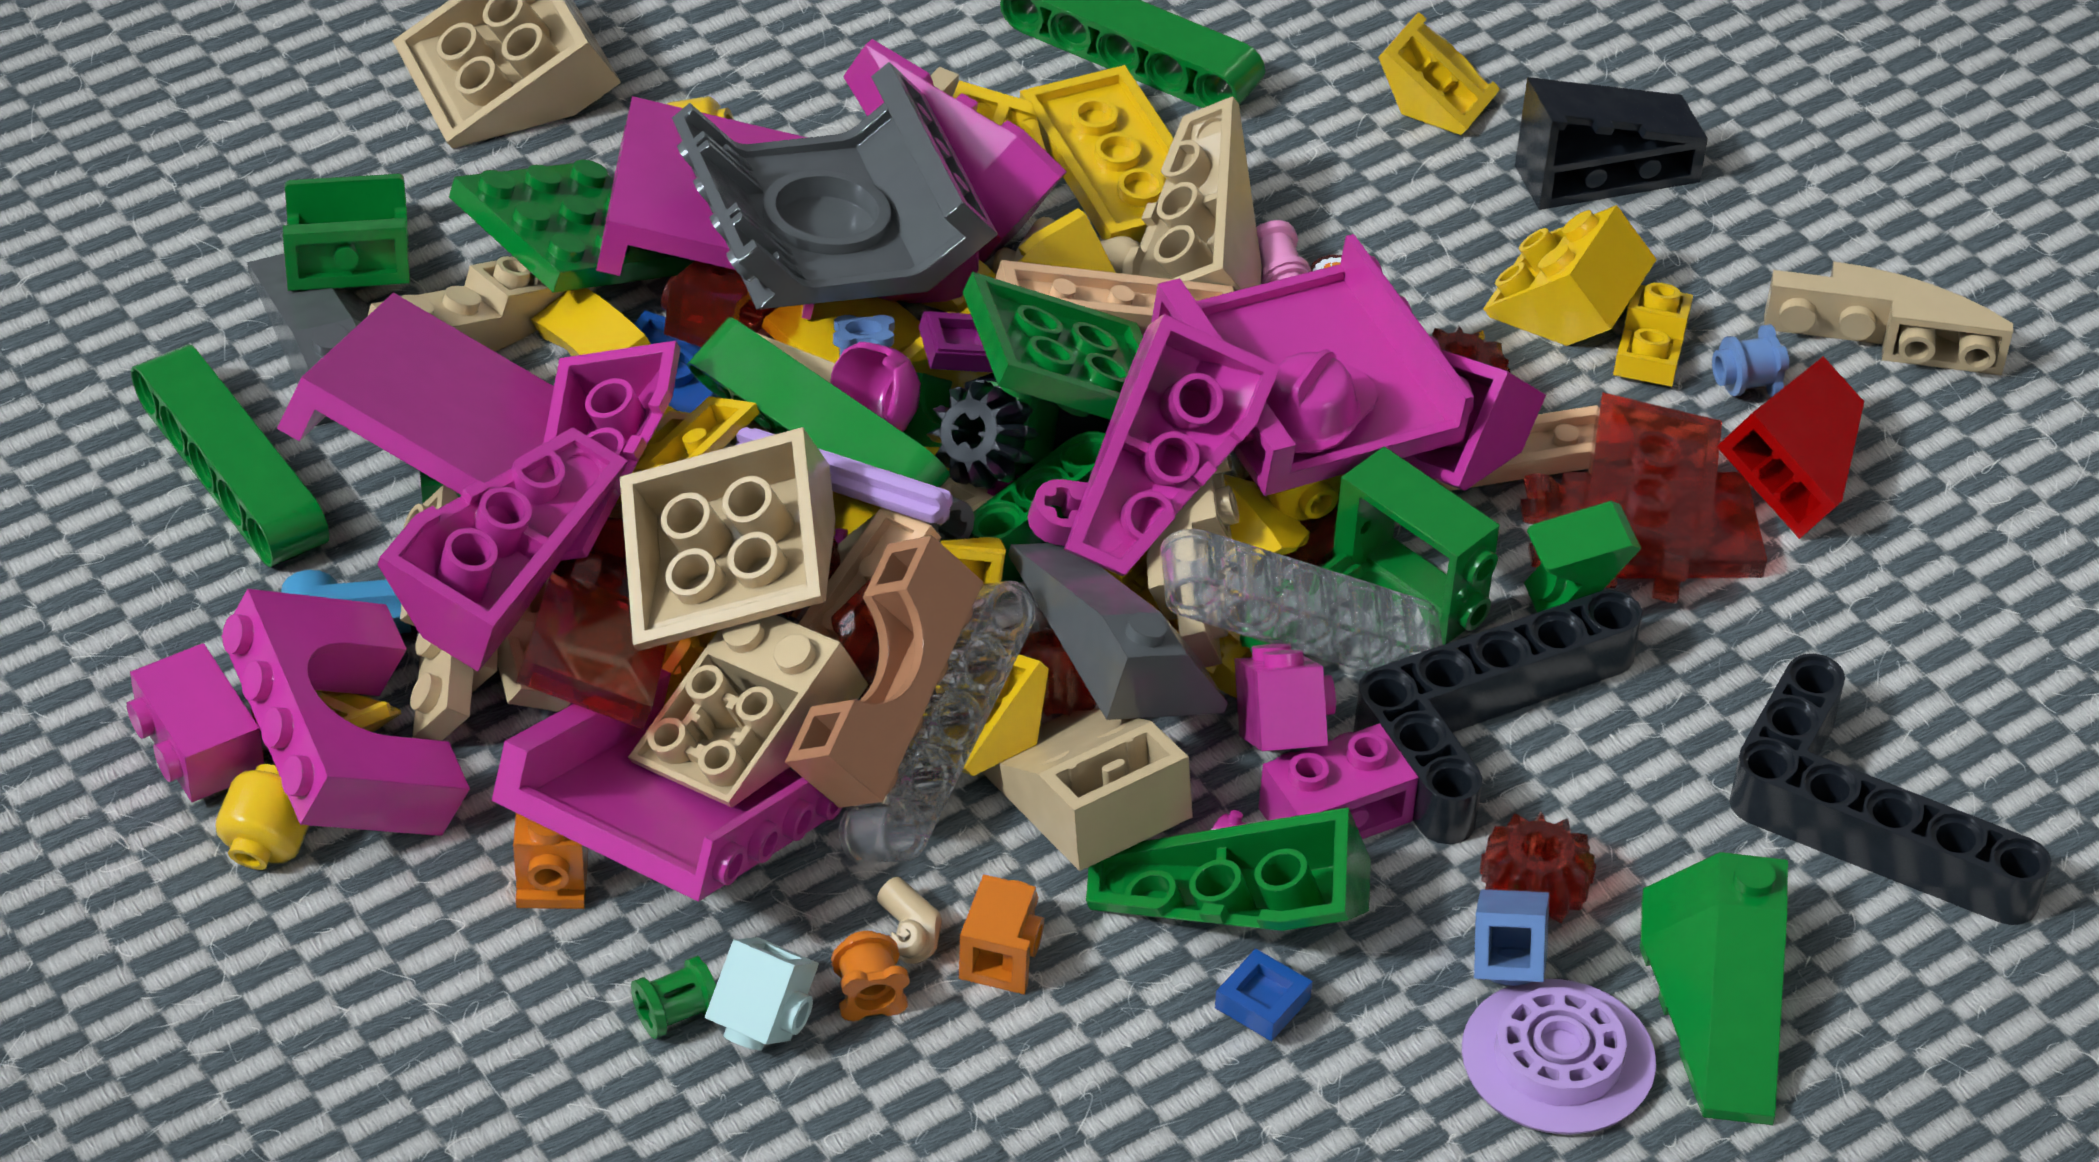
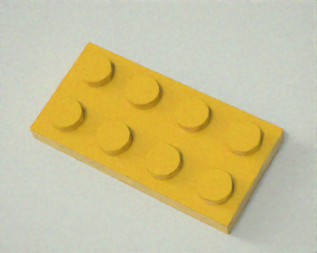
[1020,65,1174,243]

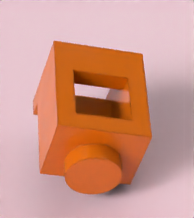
[513,813,588,909]
[959,874,1044,995]

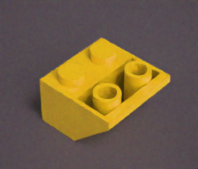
[1483,205,1657,346]

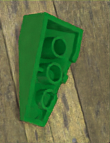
[1086,807,1371,931]
[1639,852,1788,1126]

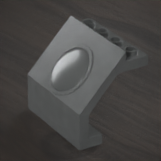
[672,62,998,309]

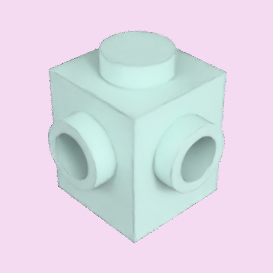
[705,937,819,1050]

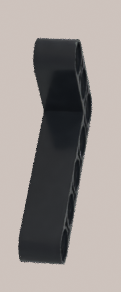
[1353,590,1642,845]
[1729,653,2052,925]

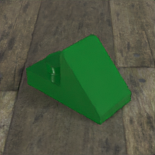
[1524,501,1642,613]

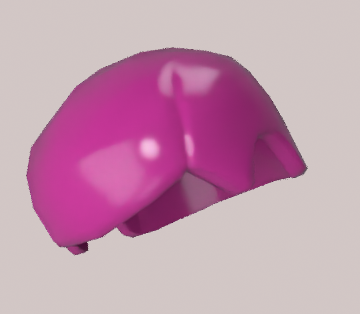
[830,342,921,432]

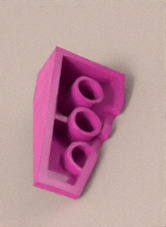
[843,39,1067,263]
[1064,314,1280,576]
[543,341,681,561]
[1402,350,1546,491]
[377,427,628,672]

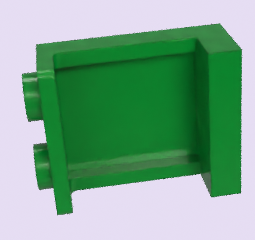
[283,174,410,291]

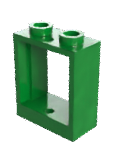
[1332,446,1500,645]

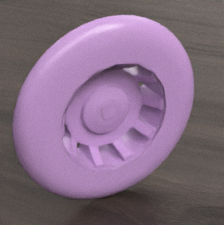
[1462,979,1656,1135]

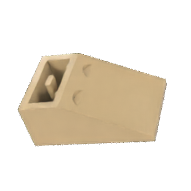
[628,615,868,808]
[982,705,1193,871]

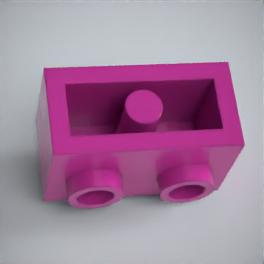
[126,643,264,802]
[1234,644,1336,751]
[1258,723,1419,839]

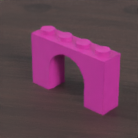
[221,589,470,836]

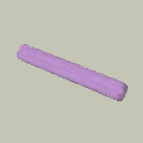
[735,427,953,524]

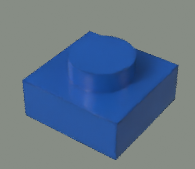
[1215,948,1313,1042]

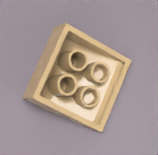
[392,0,621,149]
[620,427,836,651]

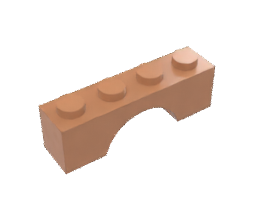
[785,535,984,808]

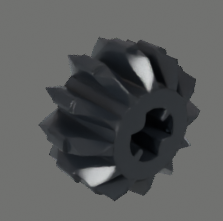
[926,380,1039,489]

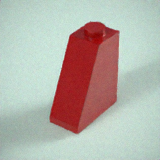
[1716,356,1865,539]

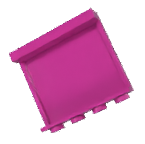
[596,96,814,320]
[1151,234,1474,496]
[277,292,554,495]
[491,663,842,902]

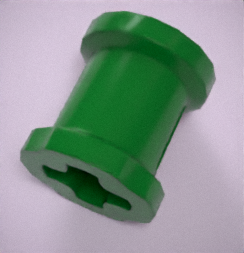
[631,955,716,1039]

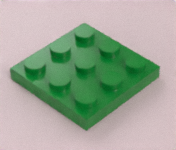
[449,159,695,293]
[962,271,1143,420]

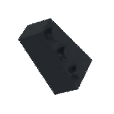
[1515,77,1708,210]

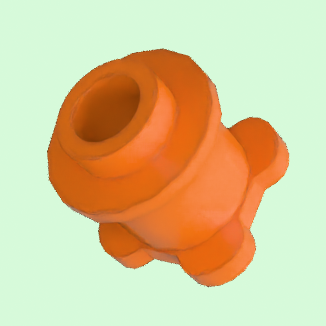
[831,931,910,1021]

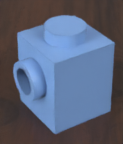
[1474,889,1549,986]

